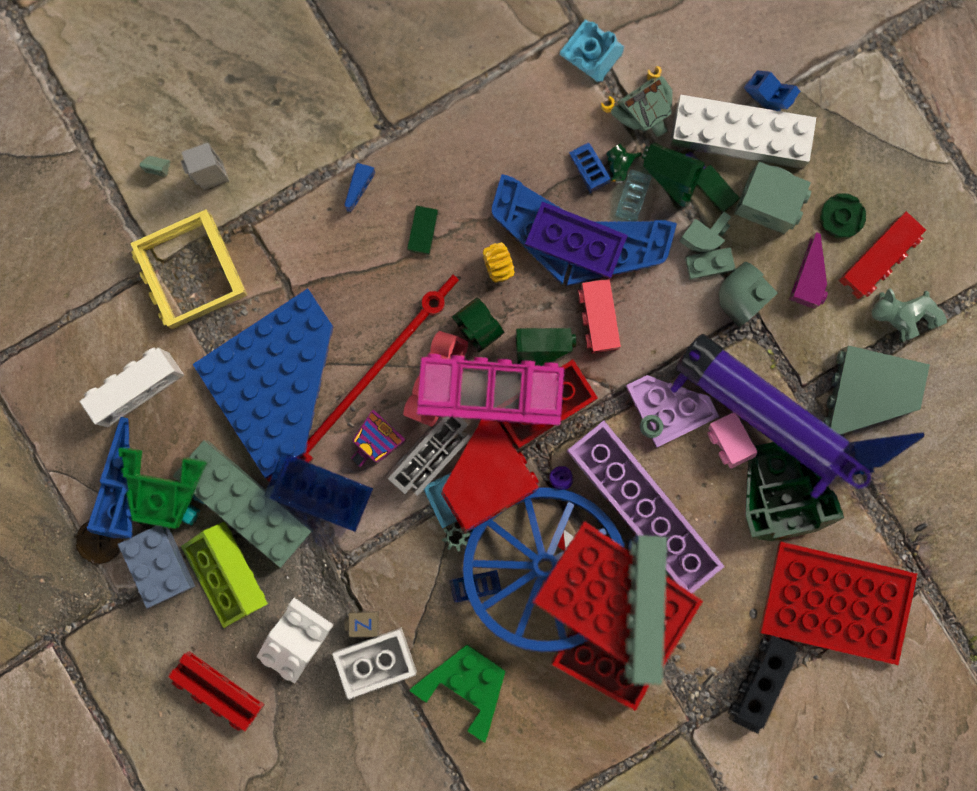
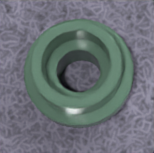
[640,415,663,438]

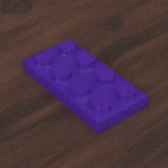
[525,201,628,279]

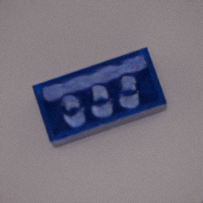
[264,452,373,532]

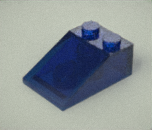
[843,432,925,475]

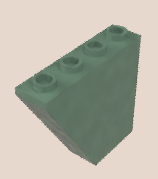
[823,345,930,434]

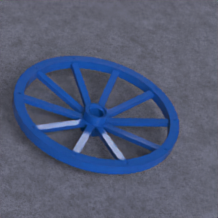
[463,487,625,652]

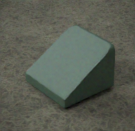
[140,156,170,177]

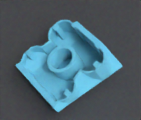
[560,20,624,82]

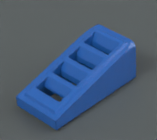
[569,143,611,193]
[344,163,375,212]

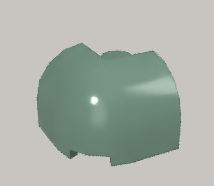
[718,262,778,328]

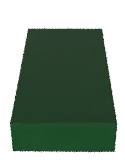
[697,164,740,214]
[407,205,439,255]

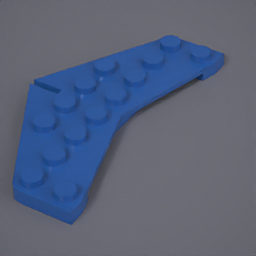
[492,174,677,286]

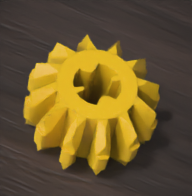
[482,242,515,283]

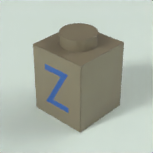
[345,611,379,637]

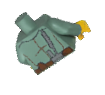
[601,66,673,137]

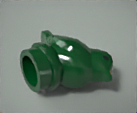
[605,143,642,183]

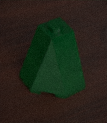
[642,143,705,207]
[515,328,576,380]

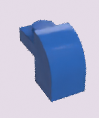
[744,70,801,111]

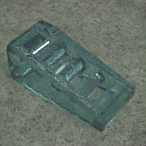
[615,170,652,221]

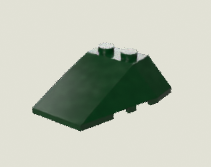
[745,442,844,541]

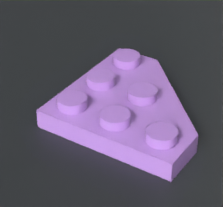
[626,375,719,448]

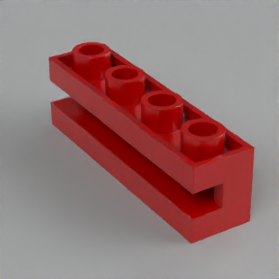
[838,211,926,299]
[168,651,265,731]

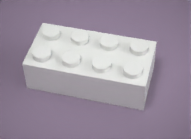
[80,348,184,427]

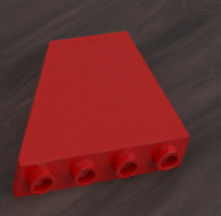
[441,419,539,533]

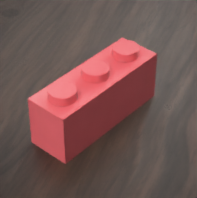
[578,279,621,353]

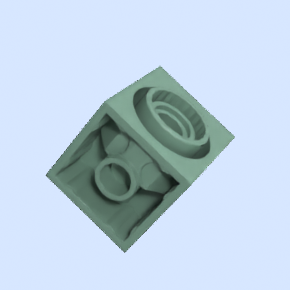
[734,162,812,234]

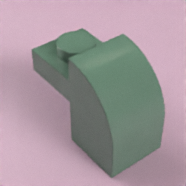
[679,212,731,253]

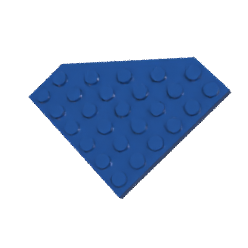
[193,288,334,479]

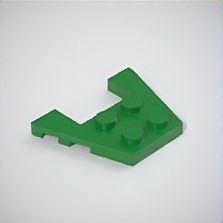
[118,447,207,529]
[409,644,506,743]

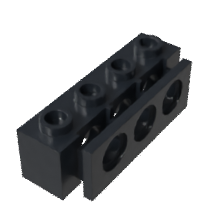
[728,635,798,734]

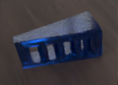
[449,570,502,603]

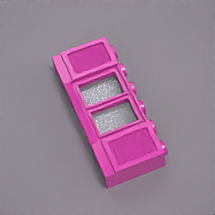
[417,354,564,426]

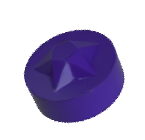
[549,466,574,490]

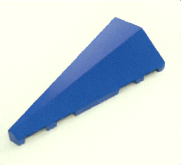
[87,417,132,538]

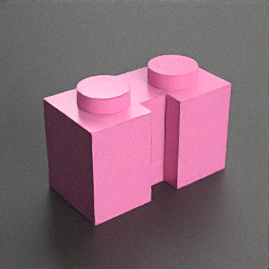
[707,412,757,469]

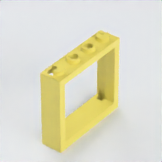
[130,209,247,329]

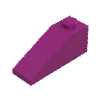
[788,232,828,309]

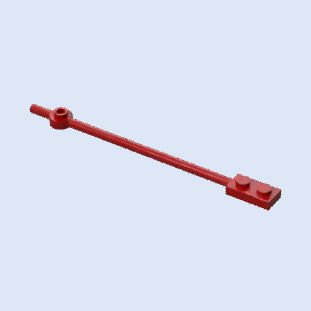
[267,274,459,493]

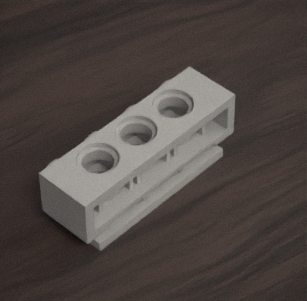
[386,417,471,496]

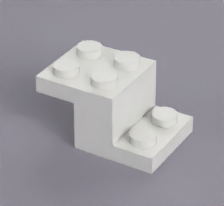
[257,598,333,684]

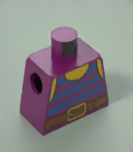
[351,410,407,467]

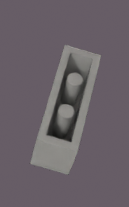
[181,142,229,190]

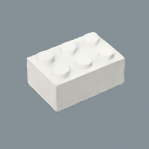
[333,627,417,699]

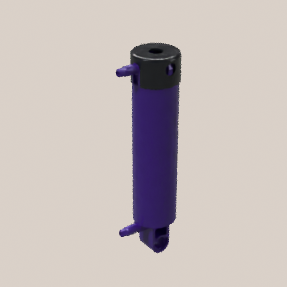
[670,334,871,498]

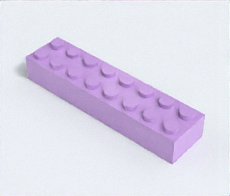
[566,421,725,593]

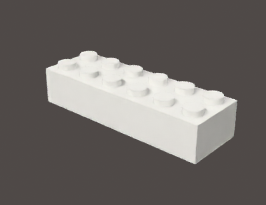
[670,95,816,169]

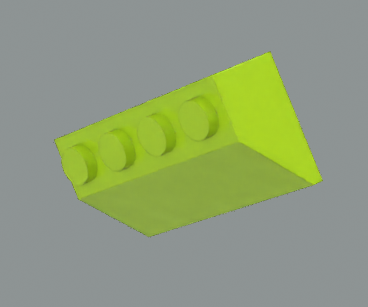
[181,521,268,628]

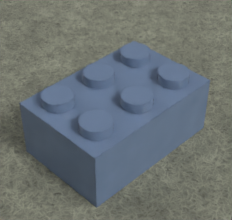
[118,525,196,608]

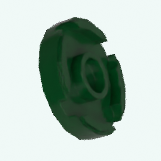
[820,193,866,239]

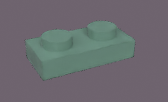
[685,247,735,280]

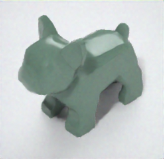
[871,288,947,342]

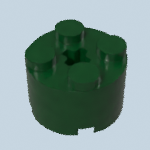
[451,297,505,353]

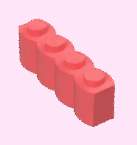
[403,331,468,427]

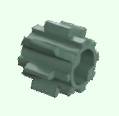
[442,523,470,552]

